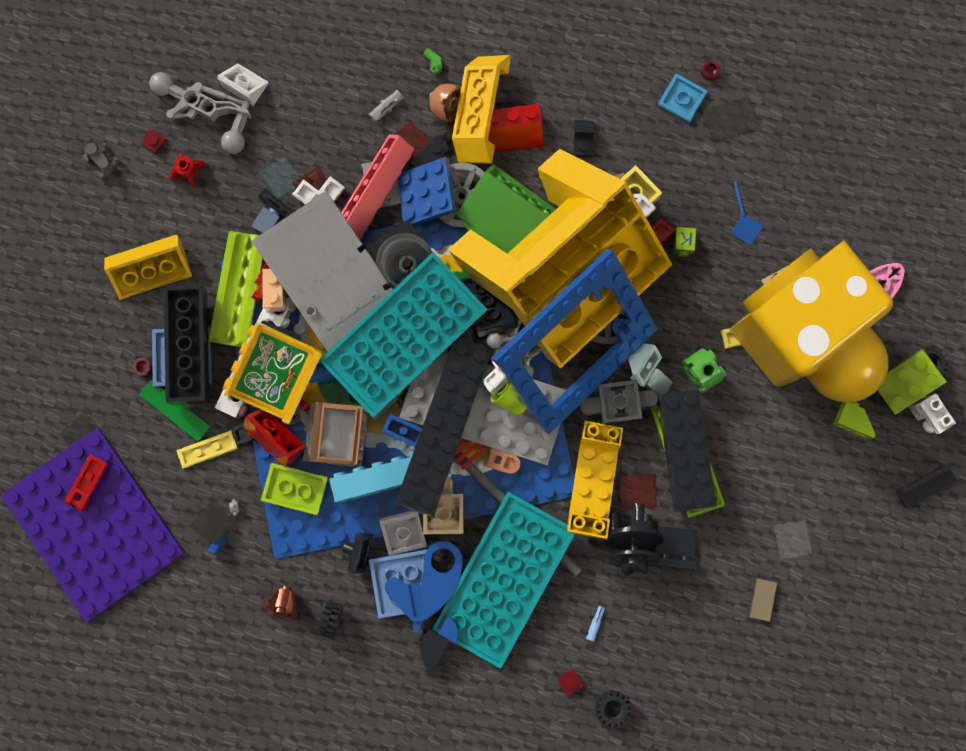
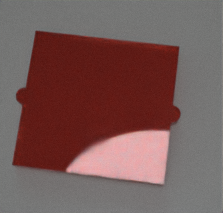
[396,121,430,165]
[619,475,656,508]

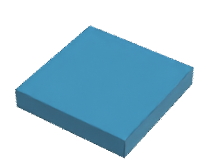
[657,73,708,124]

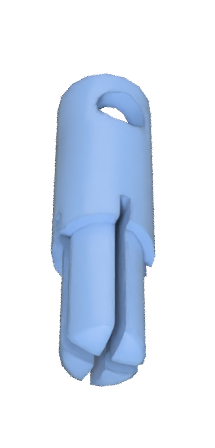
[586,606,605,642]

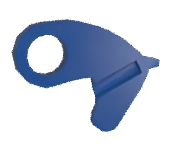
[385,541,462,633]

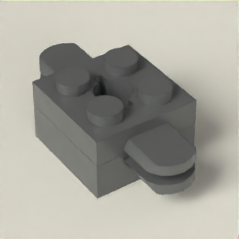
[580,380,658,425]

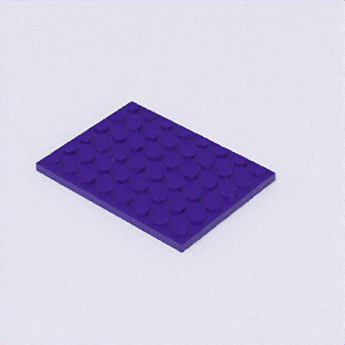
[1,427,185,623]

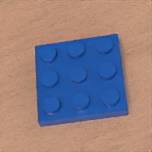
[398,157,456,226]

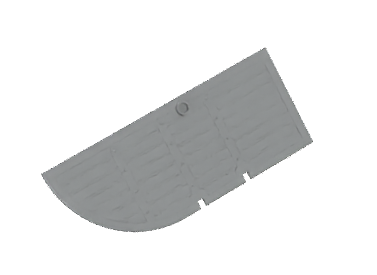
[251,191,405,421]

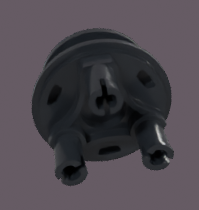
[604,503,664,576]

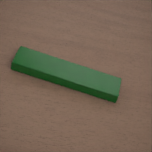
[139,380,211,442]

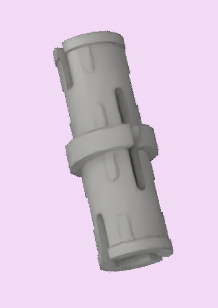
[368,90,404,123]

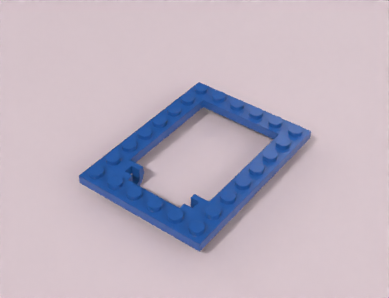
[492,248,658,435]

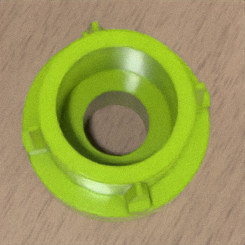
[491,382,527,416]

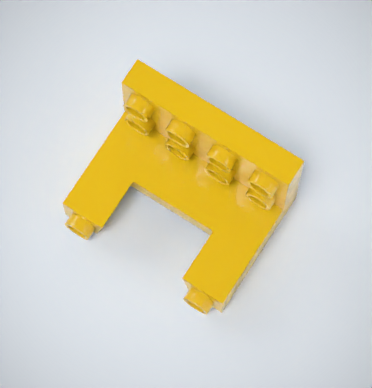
[448,149,672,369]

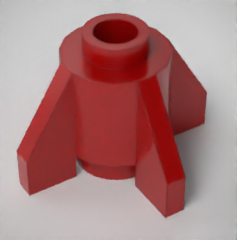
[169,152,206,188]

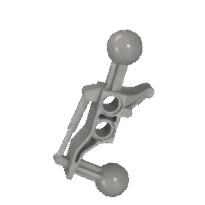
[149,72,252,154]

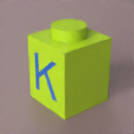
[673,227,696,257]

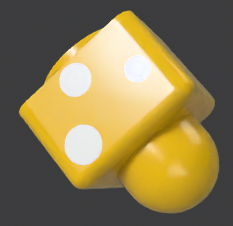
[729,241,893,403]

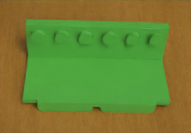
[456,164,556,253]

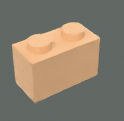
[262,269,286,312]

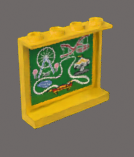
[222,322,322,424]

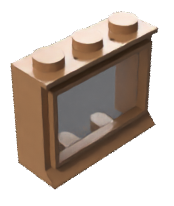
[310,402,368,466]

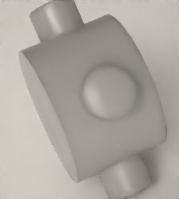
[229,499,240,516]

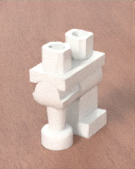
[908,394,956,434]

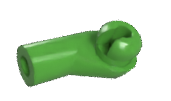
[423,48,442,74]

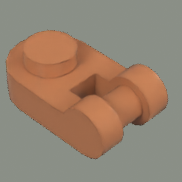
[484,447,520,474]

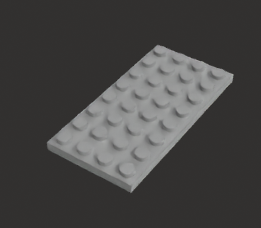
[399,351,566,465]

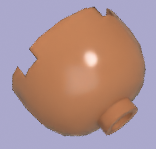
[429,83,461,122]

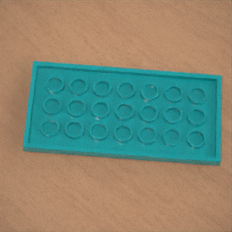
[319,252,488,417]
[432,491,575,669]

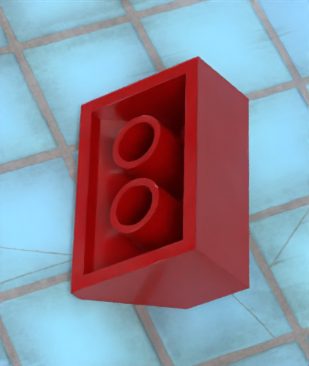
[488,104,543,152]
[243,409,307,467]

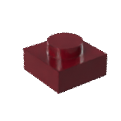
[140,128,167,154]
[557,668,584,697]

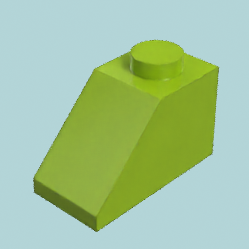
[833,402,876,439]

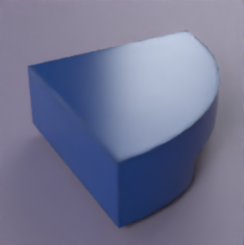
[208,534,227,554]
[438,615,458,643]

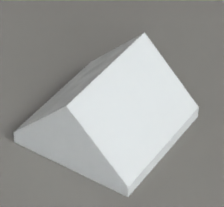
[217,64,269,106]

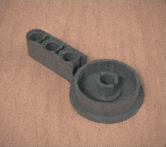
[376,233,432,289]

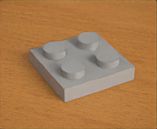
[379,510,427,556]

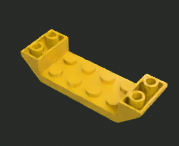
[452,55,511,164]
[567,421,623,539]

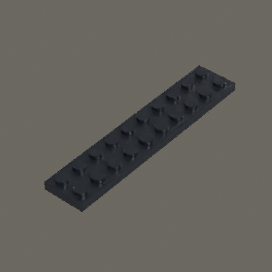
[395,324,493,517]

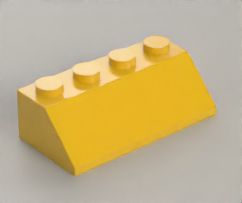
[104,235,192,300]

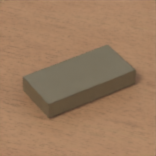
[749,578,777,622]

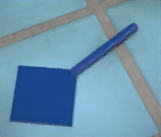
[731,181,763,246]

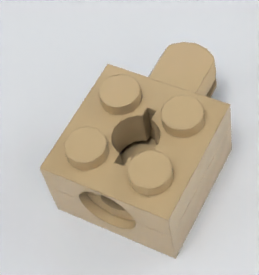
[423,476,464,534]

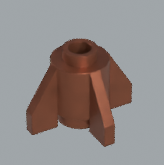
[264,586,298,621]

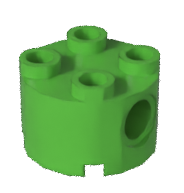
[682,348,726,393]

